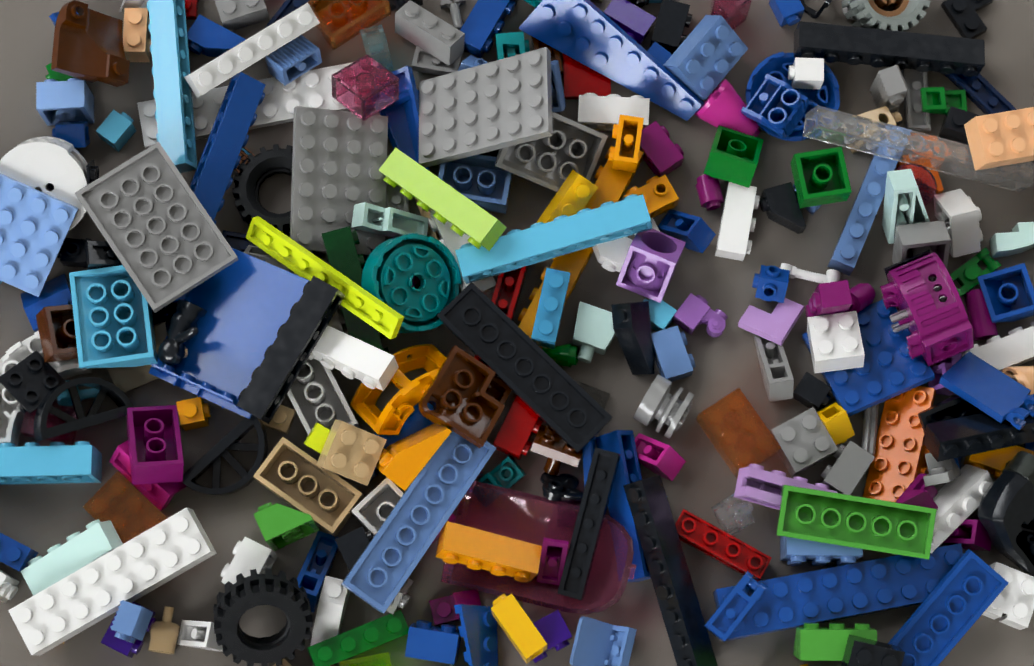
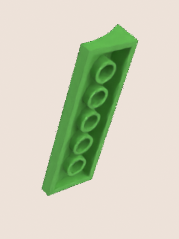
[776,484,937,560]

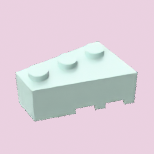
[882,169,930,244]

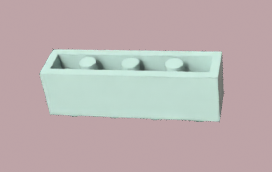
[21,519,123,596]

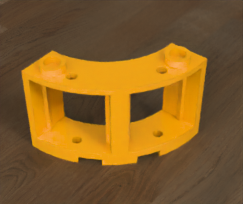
[350,344,446,435]

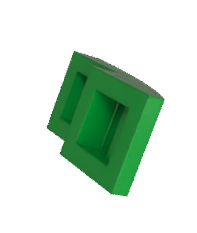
[920,87,967,115]

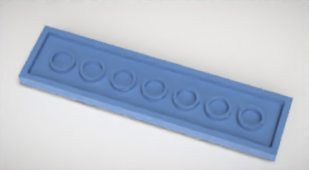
[341,429,496,614]

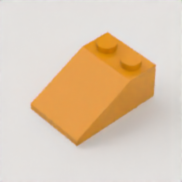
[376,423,452,491]

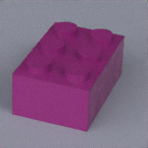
[127,405,184,485]

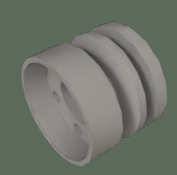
[633,374,695,439]

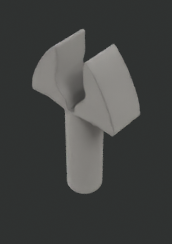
[441,0,466,30]

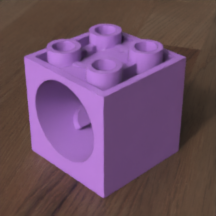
[616,229,686,303]

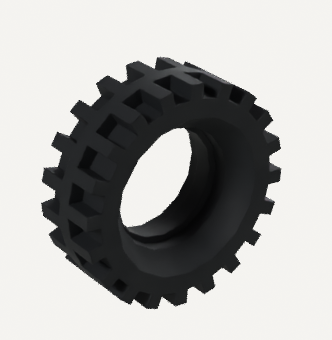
[232,144,293,237]
[213,568,313,666]

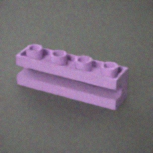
[734,464,838,510]

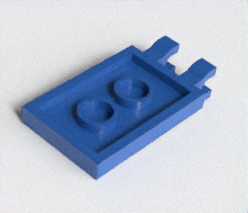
[939,352,1034,431]

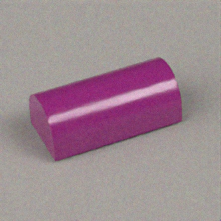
[964,289,998,341]

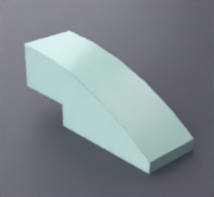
[351,202,429,238]
[990,222,1034,258]

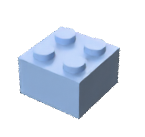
[36,78,94,126]

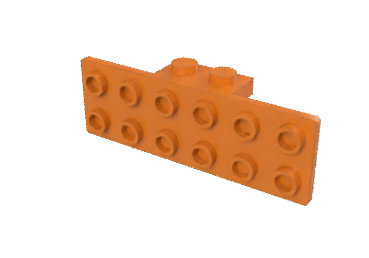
[863,386,936,502]

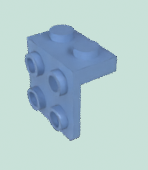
[570,616,637,666]

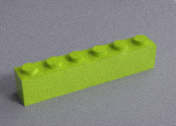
[379,147,507,251]

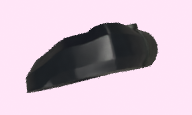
[978,451,1034,577]

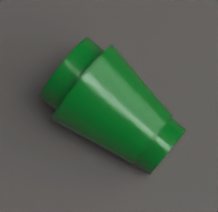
[543,343,578,368]

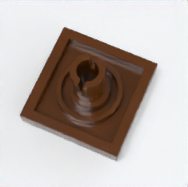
[530,425,583,475]

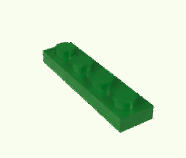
[307,609,409,666]

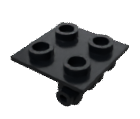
[0,350,66,414]

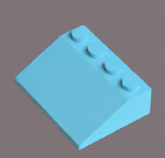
[69,265,158,368]

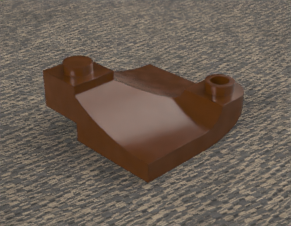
[51,0,130,87]
[419,345,512,448]

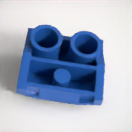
[741,74,809,139]

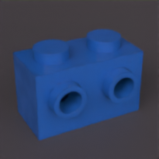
[405,620,461,665]

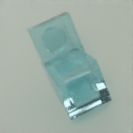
[360,25,394,80]

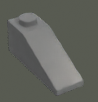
[753,334,794,402]

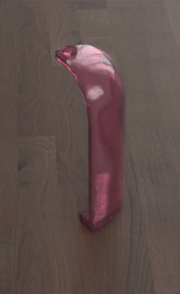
[441,481,636,614]

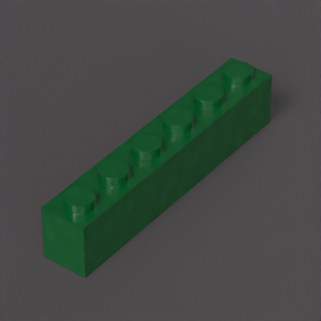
[322,226,389,353]

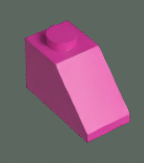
[635,433,686,481]

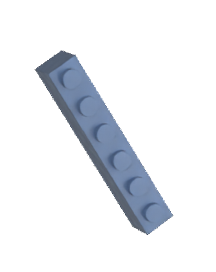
[827,133,906,276]

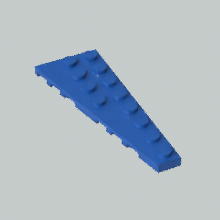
[519,0,704,121]

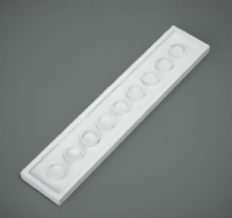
[137,59,373,149]

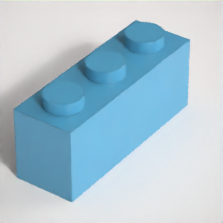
[531,268,570,349]

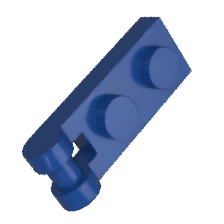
[704,571,768,642]

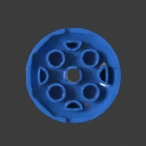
[746,52,840,141]

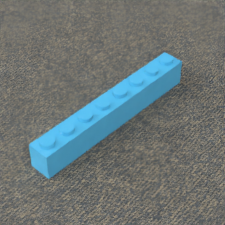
[147,0,197,173]
[455,194,652,284]

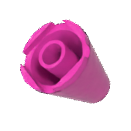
[695,79,761,137]

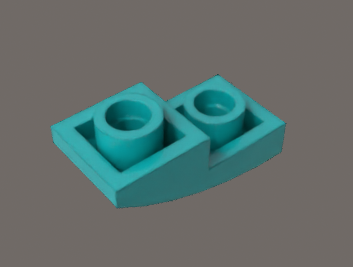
[470,456,526,507]

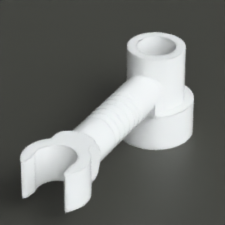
[780,263,841,284]

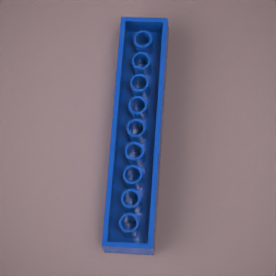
[713,543,964,641]

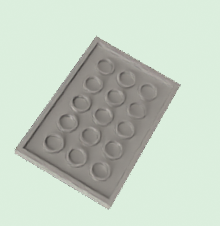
[419,47,553,168]
[290,106,388,257]
[75,142,239,313]

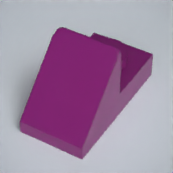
[896,474,938,510]
[537,538,569,585]
[429,589,481,626]

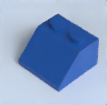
[977,263,1034,323]
[20,273,72,332]

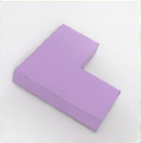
[738,298,804,346]

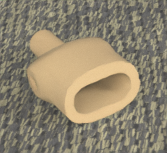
[148,606,180,654]

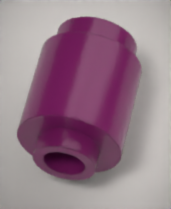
[695,174,724,210]
[847,283,876,313]

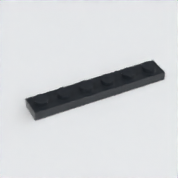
[557,447,621,600]

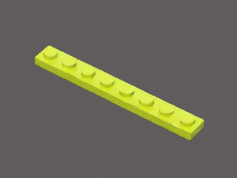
[245,216,404,340]

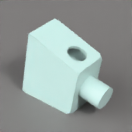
[572,301,616,363]

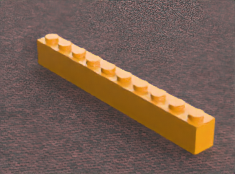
[518,145,644,349]

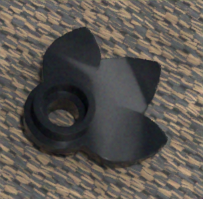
[540,472,583,502]

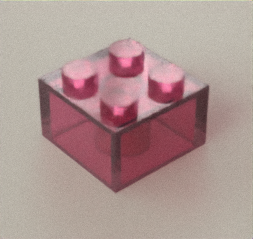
[331,54,399,121]

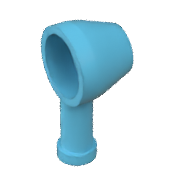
[57,380,99,406]

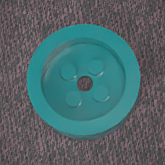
[361,233,462,333]

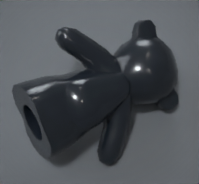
[157,299,207,365]

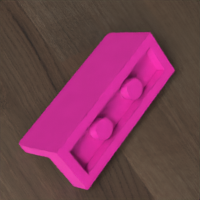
[109,440,186,511]

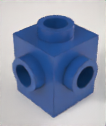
[752,265,790,303]

